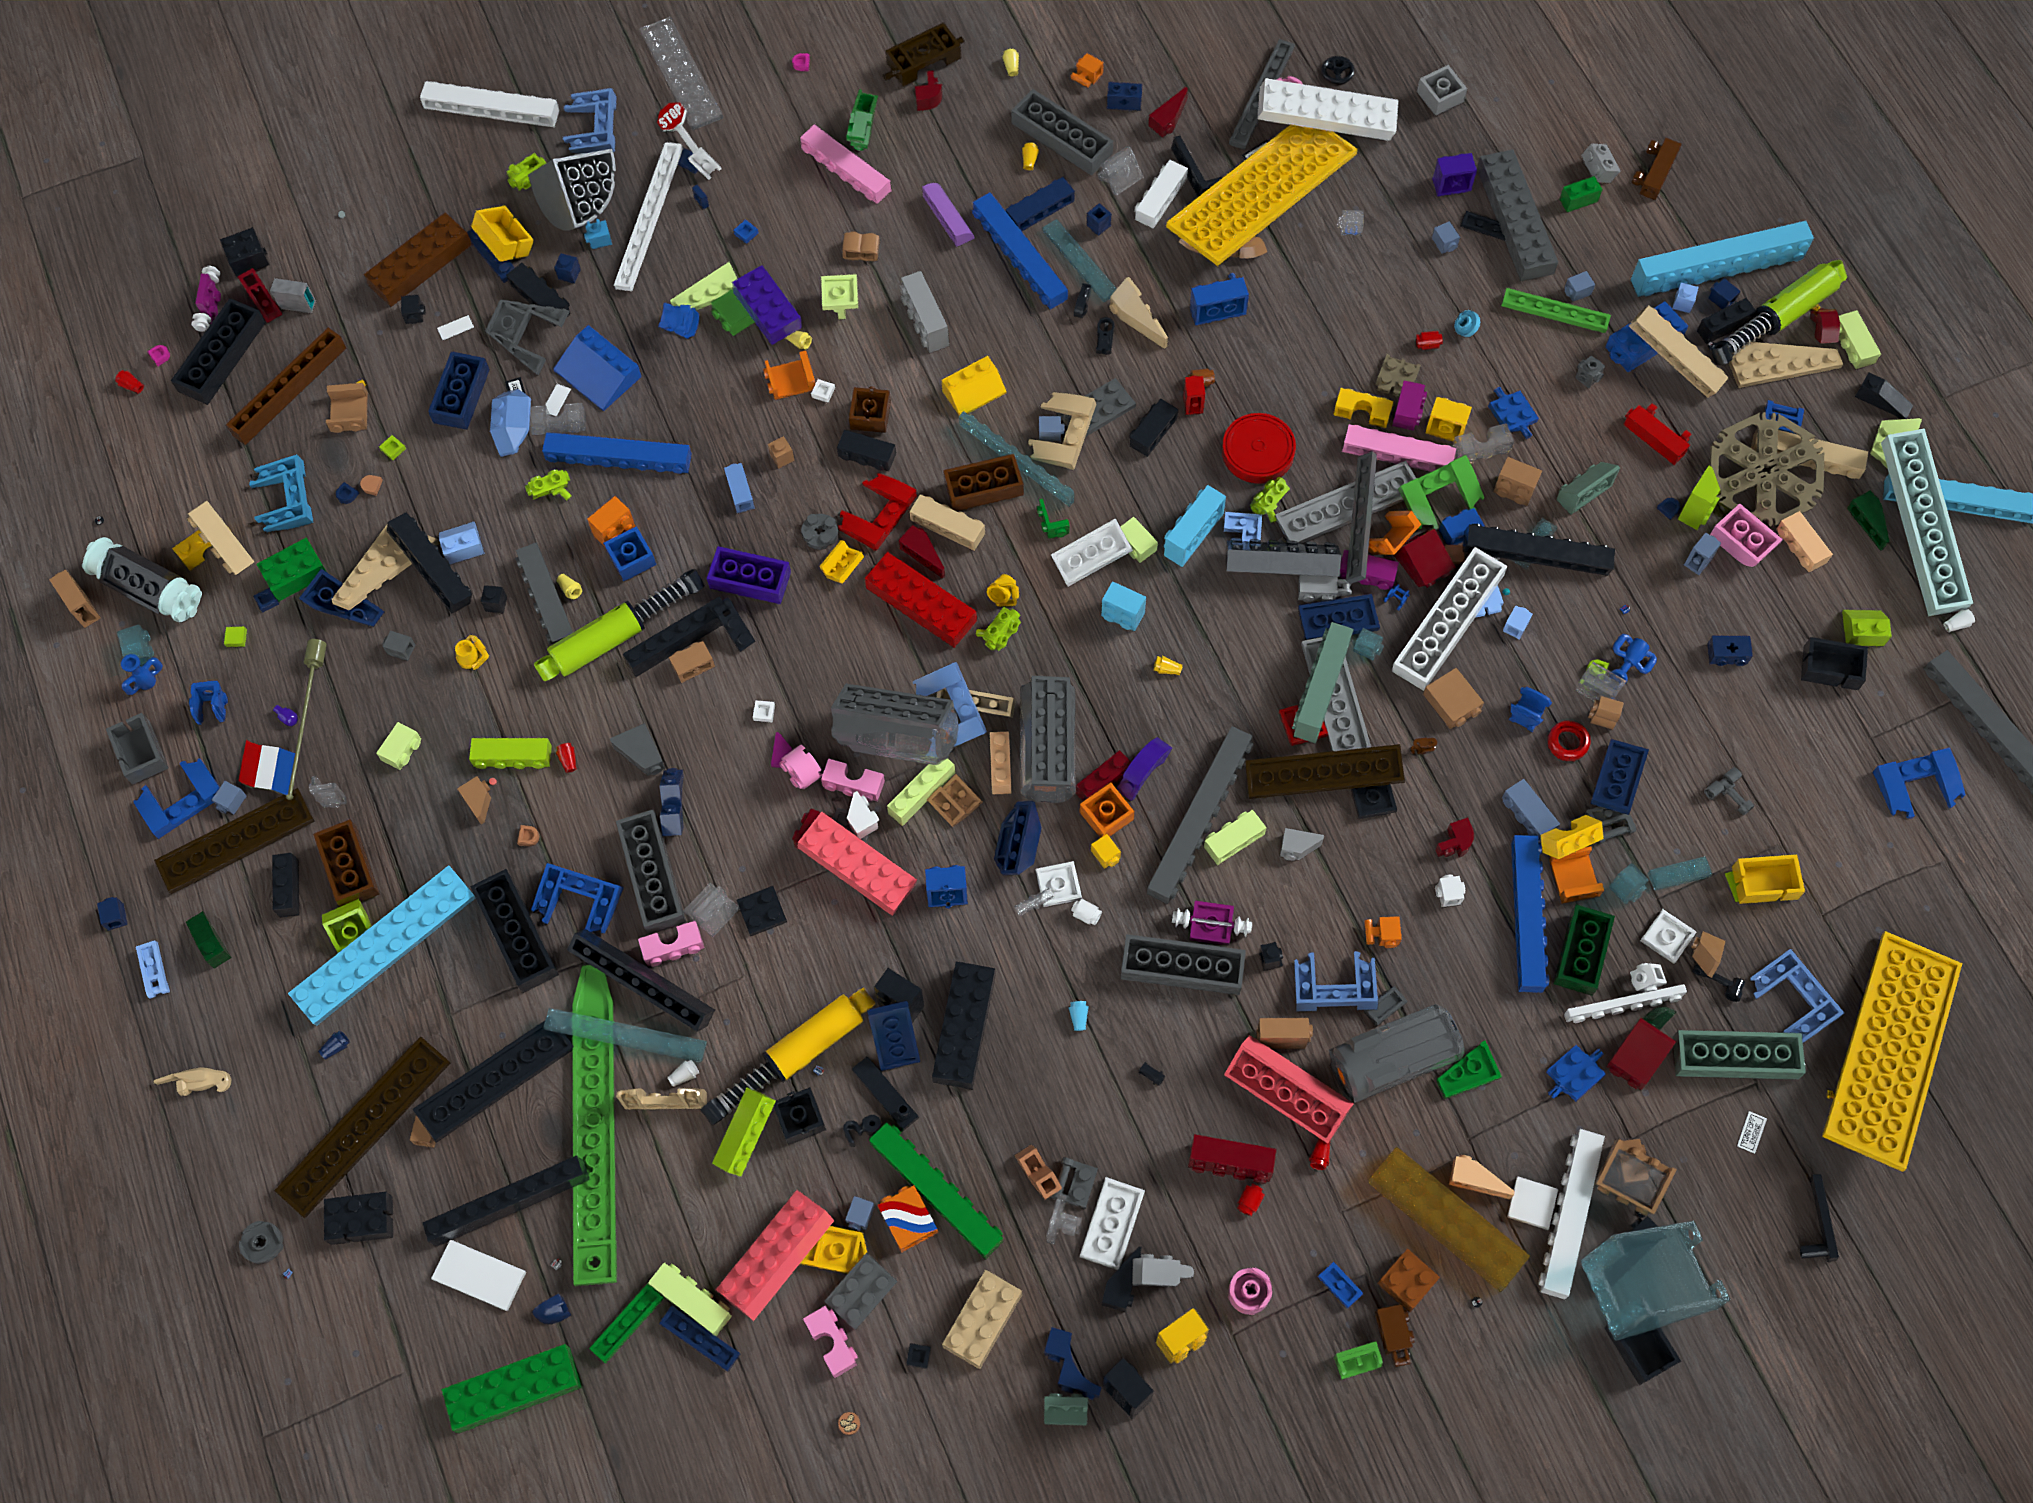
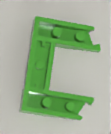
[1398,455,1484,530]

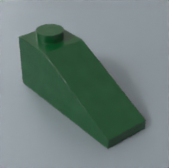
[1847,490,1890,551]
[186,911,232,969]

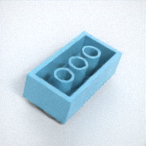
[1164,485,1226,567]

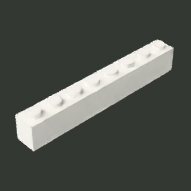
[420,81,559,127]
[1538,1129,1605,1299]

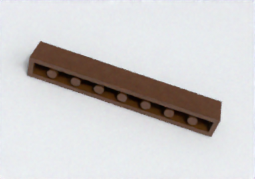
[226,327,347,445]

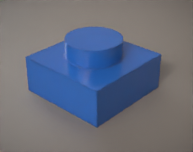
[733,219,758,244]

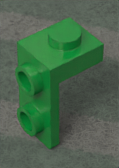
[1036,498,1070,539]

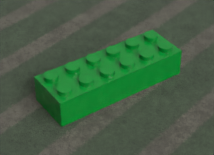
[442,1344,582,1434]

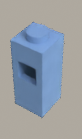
[724,463,755,513]

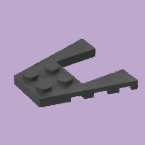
[485,300,569,375]

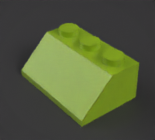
[1678,466,1720,530]

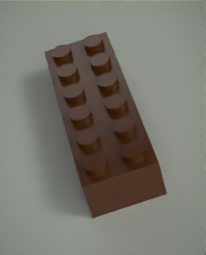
[363,212,472,307]

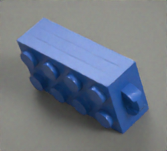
[1605,301,1688,372]

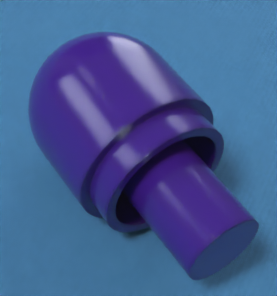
[273,705,298,726]

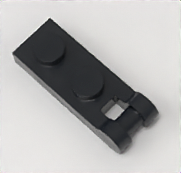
[712,597,756,652]

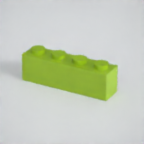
[469,738,552,769]
[712,1088,776,1177]

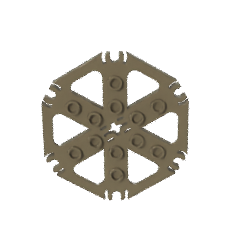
[1710,412,1824,528]

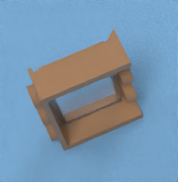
[1594,1139,1676,1216]

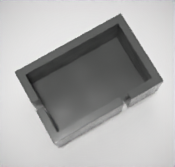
[106,713,169,785]

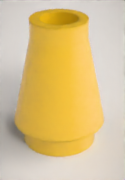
[1022,143,1039,170]
[1153,655,1182,675]

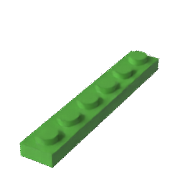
[1501,288,1611,333]

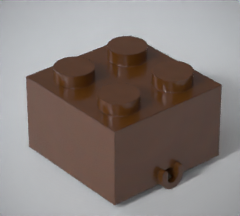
[849,386,891,433]

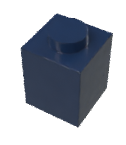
[1087,203,1111,236]
[554,253,581,284]
[1708,278,1741,309]
[97,897,128,931]

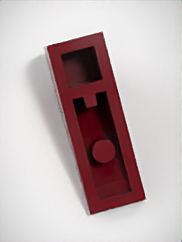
[1148,87,1188,138]
[238,268,283,323]
[899,525,945,579]

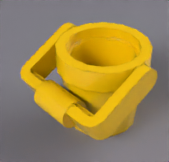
[987,574,1019,607]
[455,635,489,670]

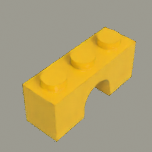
[1334,388,1394,428]
[172,525,230,570]
[1541,815,1603,859]

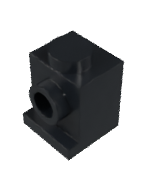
[1258,942,1283,971]

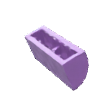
[922,183,975,247]

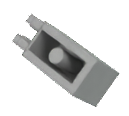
[1133,1254,1194,1287]

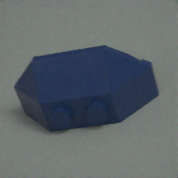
[994,801,1042,875]

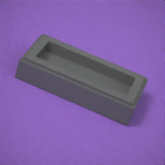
[1363,986,1408,1027]

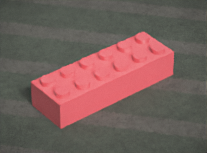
[798,812,917,916]
[1224,1035,1354,1143]
[716,1190,834,1321]

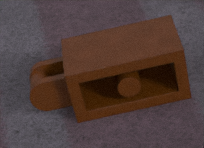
[1375,1304,1415,1367]

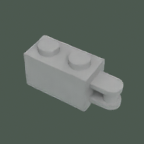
[1298,575,1352,602]

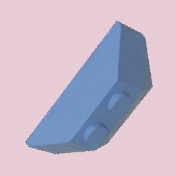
[490,389,531,457]

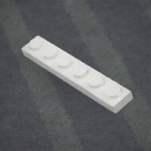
[1564,984,1687,1023]

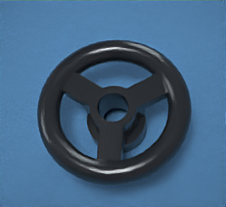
[1321,56,1355,84]

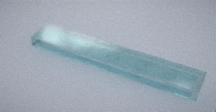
[1043,219,1117,302]

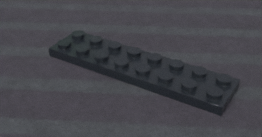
[412,1017,574,1143]

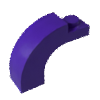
[1117,737,1172,801]

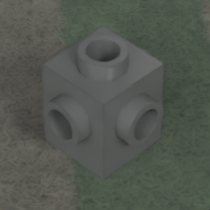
[1575,356,1605,388]

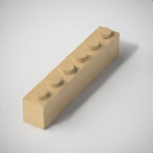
[1629,305,1728,398]
[1751,428,1868,479]

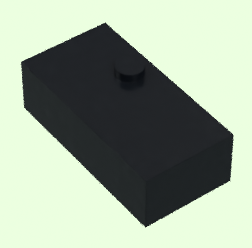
[1103,1358,1154,1420]

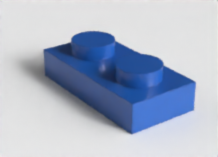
[1318,1262,1363,1309]

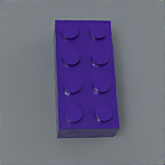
[732,265,802,345]
[707,546,791,604]

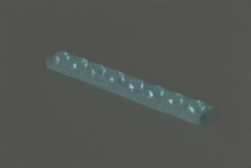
[959,411,1074,507]
[544,1008,707,1062]

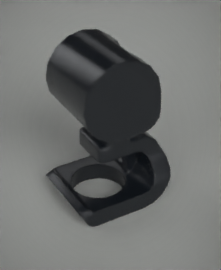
[843,1115,882,1147]

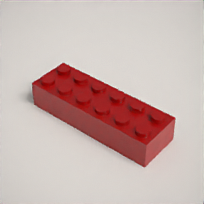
[864,552,977,648]

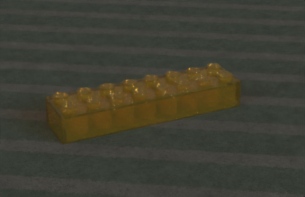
[1368,1146,1530,1292]

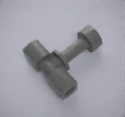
[1704,767,1755,816]

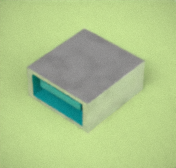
[270,278,316,313]

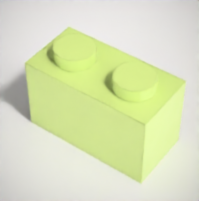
[1120,517,1158,563]
[376,722,421,770]

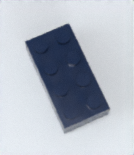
[428,351,490,430]

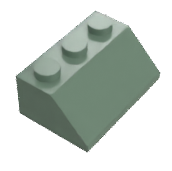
[1556,462,1620,515]

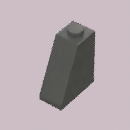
[610,723,665,776]

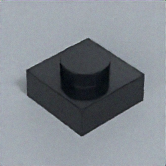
[906,1343,931,1369]

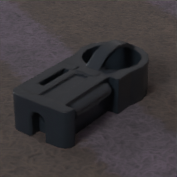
[1074,283,1091,319]
[1096,317,1115,355]

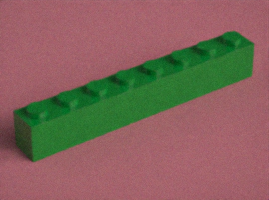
[869,1122,1003,1260]

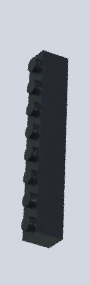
[1462,523,1615,576]
[567,929,715,1031]
[422,1155,590,1247]

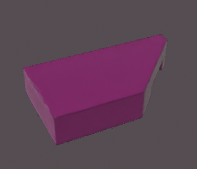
[771,732,793,768]

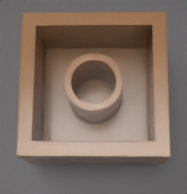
[1493,457,1542,506]

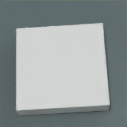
[1035,861,1082,907]
[1640,909,1696,964]
[1507,1177,1558,1230]

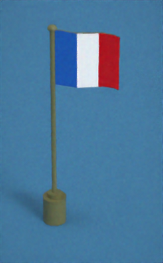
[238,639,327,800]

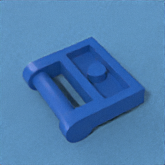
[1765,400,1804,434]

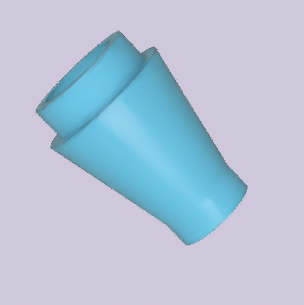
[1069,1001,1088,1031]

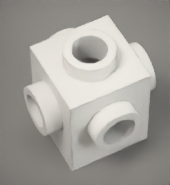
[1630,963,1667,993]

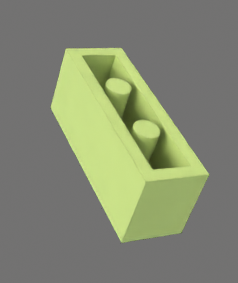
[1839,310,1881,369]
[1204,810,1266,865]

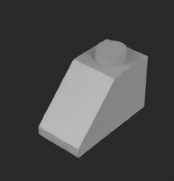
[1280,828,1324,861]

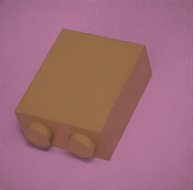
[49,570,101,628]
[1423,668,1484,729]
[1256,1018,1313,1049]

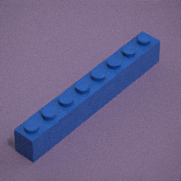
[972,193,1068,309]
[542,432,692,474]
[1511,835,1549,993]

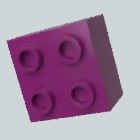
[1392,380,1427,431]

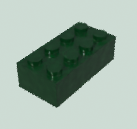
[1553,904,1615,996]

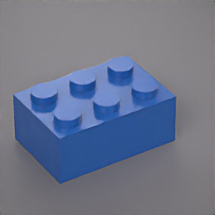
[1190,277,1249,325]

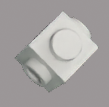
[1435,875,1465,907]

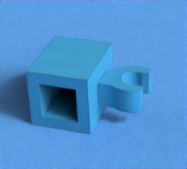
[584,219,612,249]

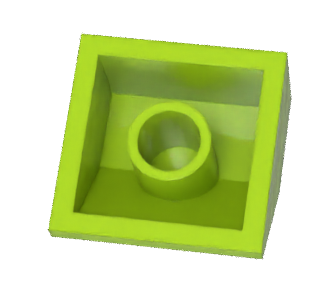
[1842,610,1892,646]
[322,899,372,953]

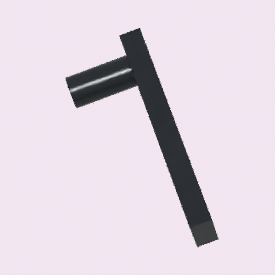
[1171,135,1222,197]
[852,1056,919,1131]
[1799,1174,1839,1262]

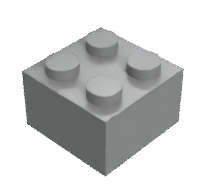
[1417,65,1467,116]

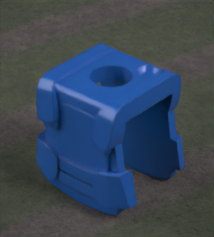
[658,303,699,339]
[189,681,228,725]
[1509,687,1552,732]

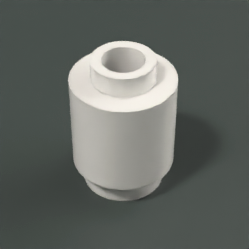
[1071,899,1102,925]

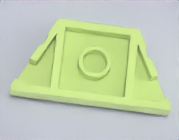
[1870,418,1922,469]

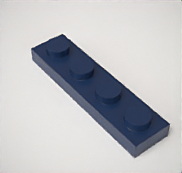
[467,229,515,283]
[659,1306,741,1372]

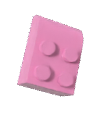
[1710,504,1783,567]

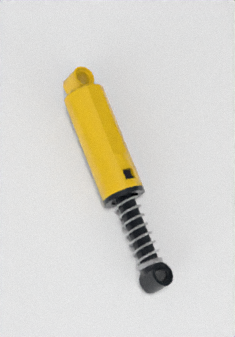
[700,987,876,1126]

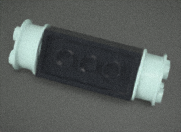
[82,537,202,622]

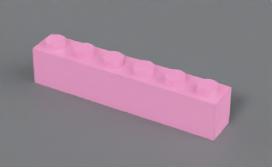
[800,125,891,204]
[1342,424,1456,472]

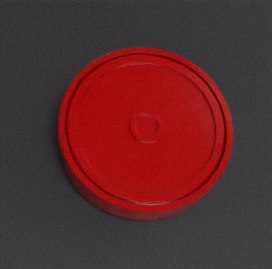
[1222,413,1296,484]

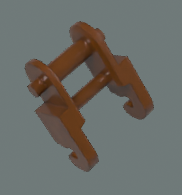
[1410,737,1437,754]

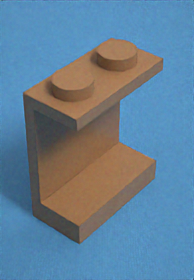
[326,383,368,433]

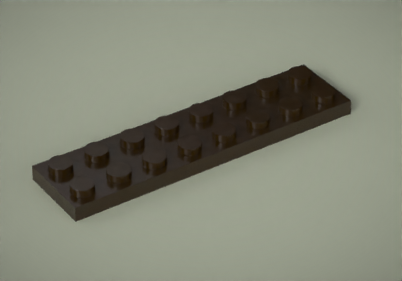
[1245,744,1405,799]
[154,788,315,894]

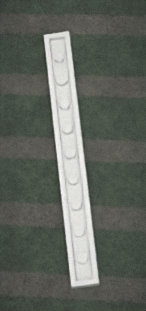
[614,142,683,291]

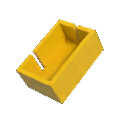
[471,206,534,261]
[1732,855,1805,904]
[1156,1308,1209,1364]

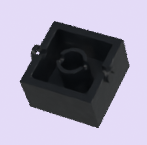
[220,227,270,277]
[774,1087,826,1145]

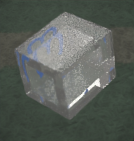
[1338,210,1364,236]

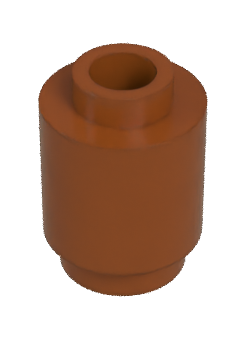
[1188,368,1215,387]

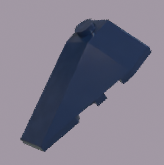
[299,569,385,627]

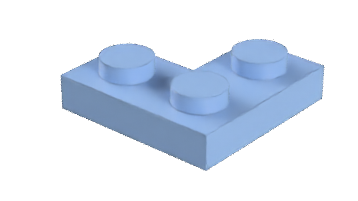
[1224,512,1262,541]

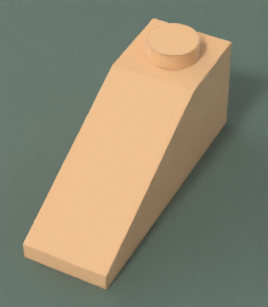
[1449,1155,1515,1199]

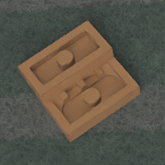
[927,774,983,827]

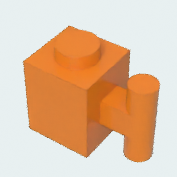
[1070,53,1103,88]
[1364,917,1402,948]

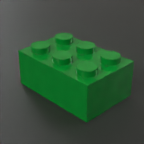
[256,537,327,602]

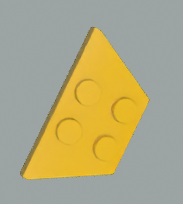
[800,1226,868,1274]

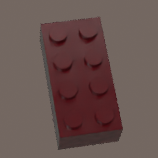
[1188,1134,1277,1184]

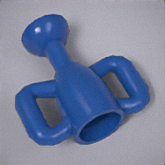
[1610,634,1657,684]
[121,654,163,695]

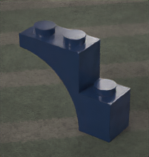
[660,768,684,836]
[1044,1327,1102,1400]

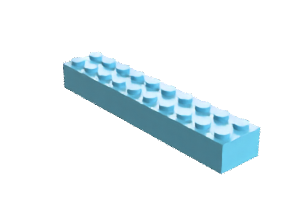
[1631,221,1814,297]
[288,865,475,1026]

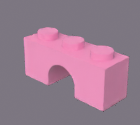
[821,759,885,802]
[638,921,704,967]
[803,1306,858,1378]

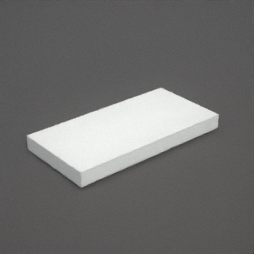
[1051,519,1133,587]
[1080,1177,1145,1270]
[431,1240,526,1311]

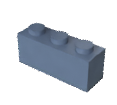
[1502,779,1560,842]

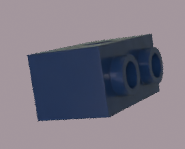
[1107,82,1142,111]
[1707,635,1753,666]

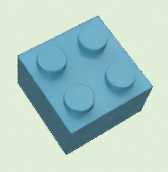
[1101,581,1146,631]

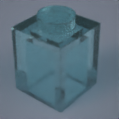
[1353,628,1384,660]

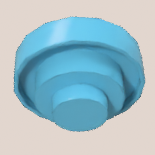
[1454,310,1480,337]

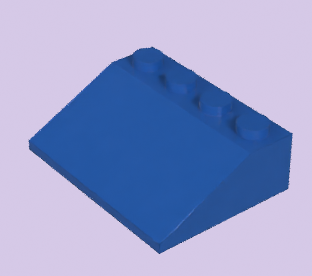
[554,325,642,411]

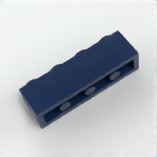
[1006,177,1075,231]

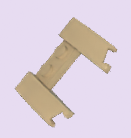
[1028,392,1096,470]
[617,1088,707,1109]

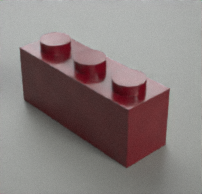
[1076,750,1131,801]

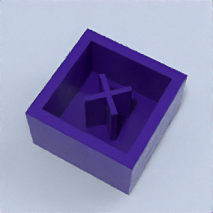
[1432,153,1477,196]

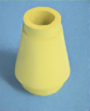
[1002,49,1019,76]
[785,331,812,349]
[556,574,582,599]

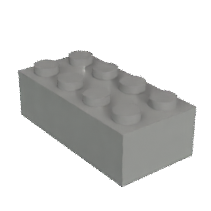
[900,271,949,353]

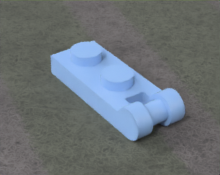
[136,940,170,999]

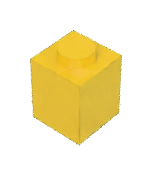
[1091,834,1121,869]

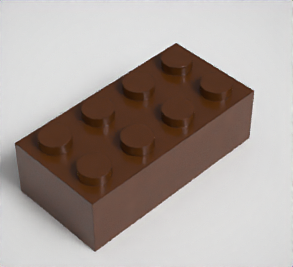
[943,454,1024,511]
[313,819,380,907]

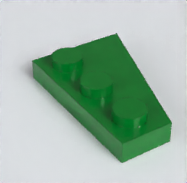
[1436,1040,1502,1099]

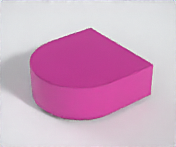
[792,53,810,71]
[147,345,170,366]

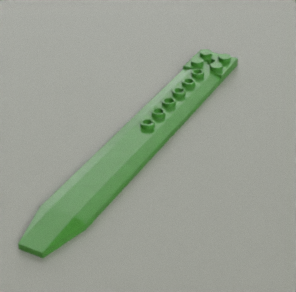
[572,965,617,1286]

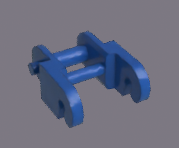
[1383,584,1410,611]

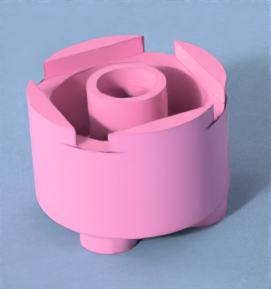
[779,745,823,789]
[1228,1268,1272,1315]

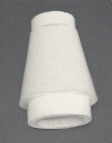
[1943,609,1975,632]
[668,1060,699,1087]

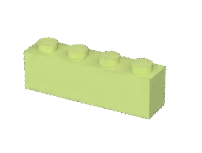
[887,753,955,826]
[648,1263,732,1336]

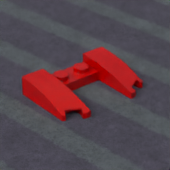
[838,473,917,551]

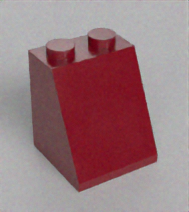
[1393,529,1456,588]
[1606,1018,1676,1090]

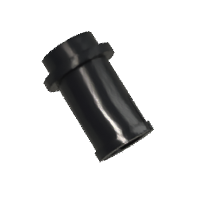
[1138,1062,1166,1086]

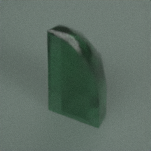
[1642,1006,1677,1030]

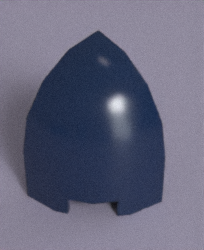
[532,1294,571,1324]

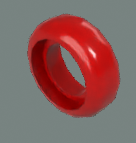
[1547,720,1591,761]

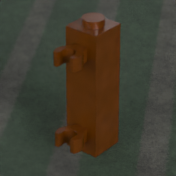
[1631,138,1682,200]

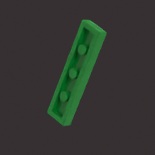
[589,1284,664,1364]

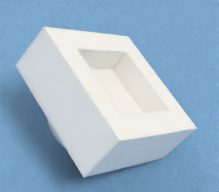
[811,379,835,402]
[753,701,775,722]

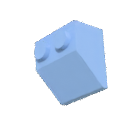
[439,522,484,564]

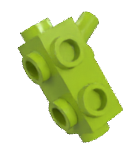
[507,153,546,191]
[525,469,572,501]
[1250,477,1290,523]
[976,607,1021,651]

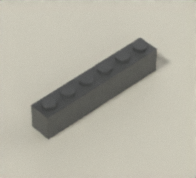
[515,542,573,645]

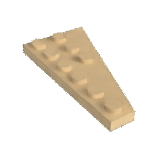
[1729,342,1843,388]
[332,525,439,610]

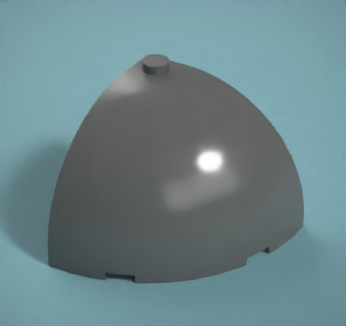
[528,149,616,231]

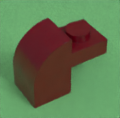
[915,71,943,111]
[1810,309,1840,343]
[1435,817,1474,858]

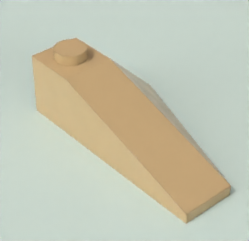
[1109,277,1168,349]

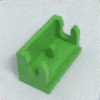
[1334,1341,1383,1380]

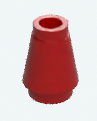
[115,370,144,394]
[556,743,577,773]
[1309,1138,1330,1170]

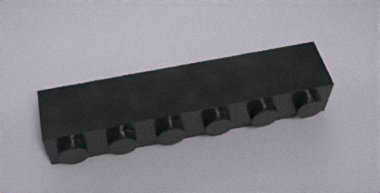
[387,512,472,614]
[623,596,730,677]

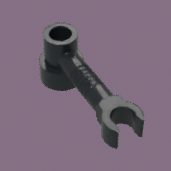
[1692,963,1745,1002]

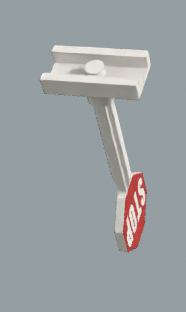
[657,102,722,180]

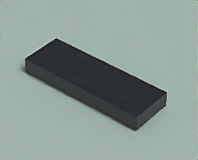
[1460,211,1505,241]

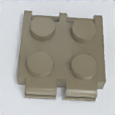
[1375,354,1421,397]

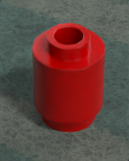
[1416,331,1443,350]
[1237,1184,1265,1217]

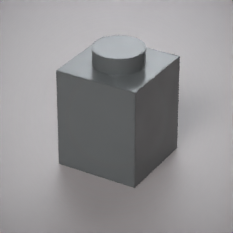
[383,631,415,661]

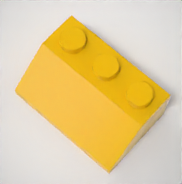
[941,356,1007,418]

